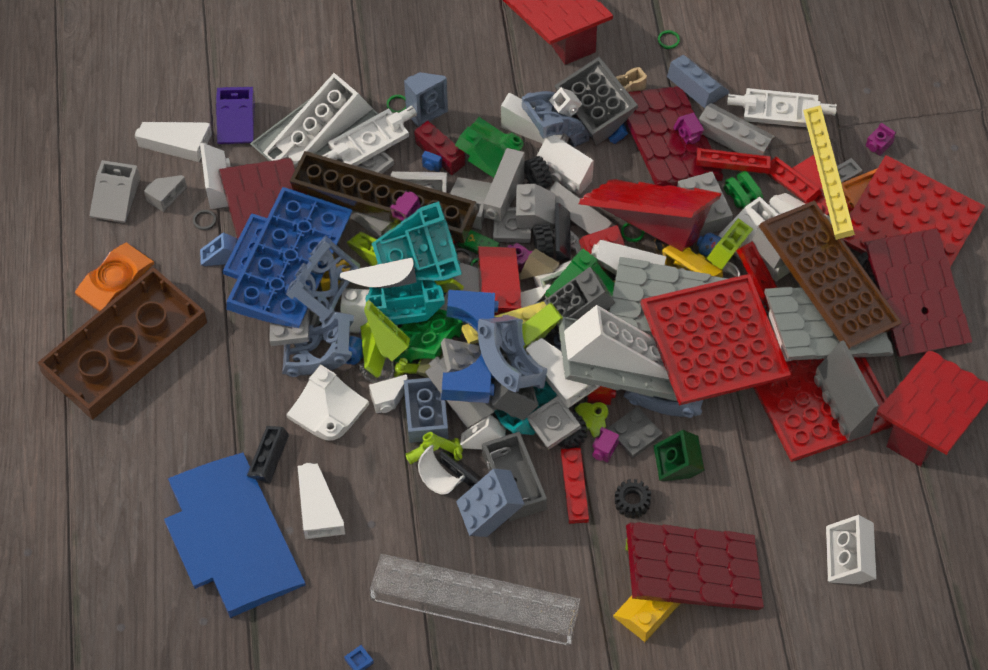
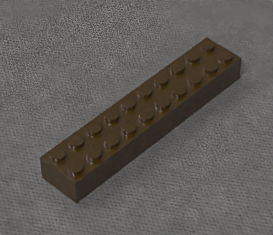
[290,151,478,244]

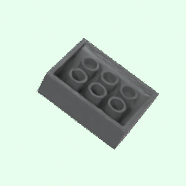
[555,57,638,145]
[814,340,879,442]

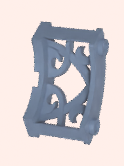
[522,91,589,147]
[286,235,360,323]
[282,312,354,377]
[478,315,547,392]
[624,391,703,418]

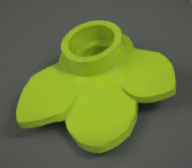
[574,402,609,438]

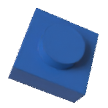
[609,123,628,144]
[422,151,442,172]
[344,645,374,670]

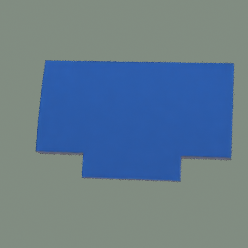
[223,187,353,328]
[164,453,306,618]

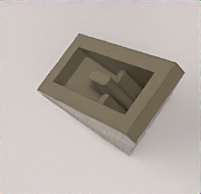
[519,249,560,280]

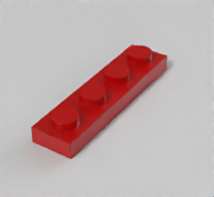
[696,148,770,174]
[767,157,822,204]
[736,241,777,313]
[561,448,589,524]

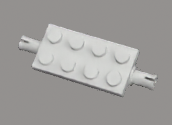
[727,88,837,127]
[322,106,417,166]

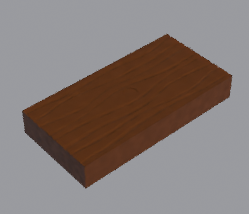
[37,267,207,420]

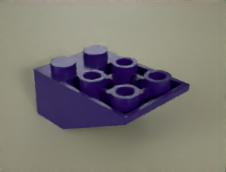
[216,87,255,144]

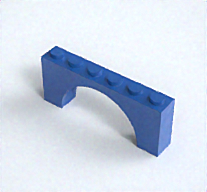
[441,290,499,403]

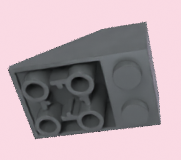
[544,267,615,327]

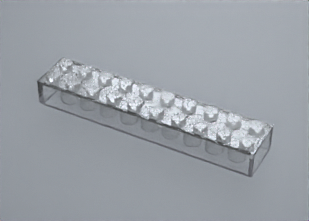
[370,554,581,646]

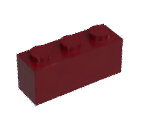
[414,121,465,175]

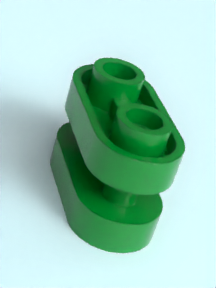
[723,171,763,210]

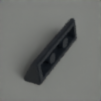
[555,202,571,260]
[247,426,289,483]
[440,451,482,488]

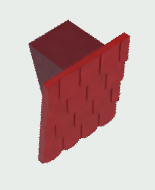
[503,0,613,65]
[579,179,722,252]
[876,351,988,467]

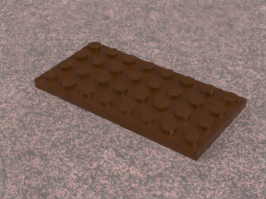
[759,201,902,350]

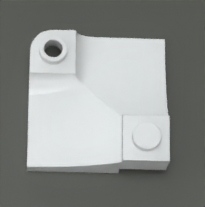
[287,365,369,440]

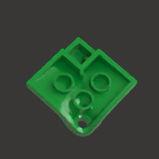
[455,117,524,178]
[544,248,615,310]
[395,309,464,364]

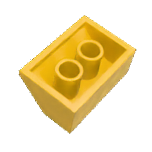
[662,245,723,278]
[613,596,681,642]

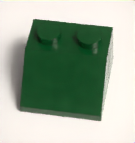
[653,430,705,481]

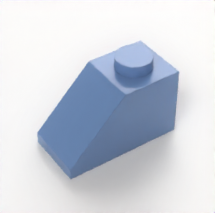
[200,232,238,266]

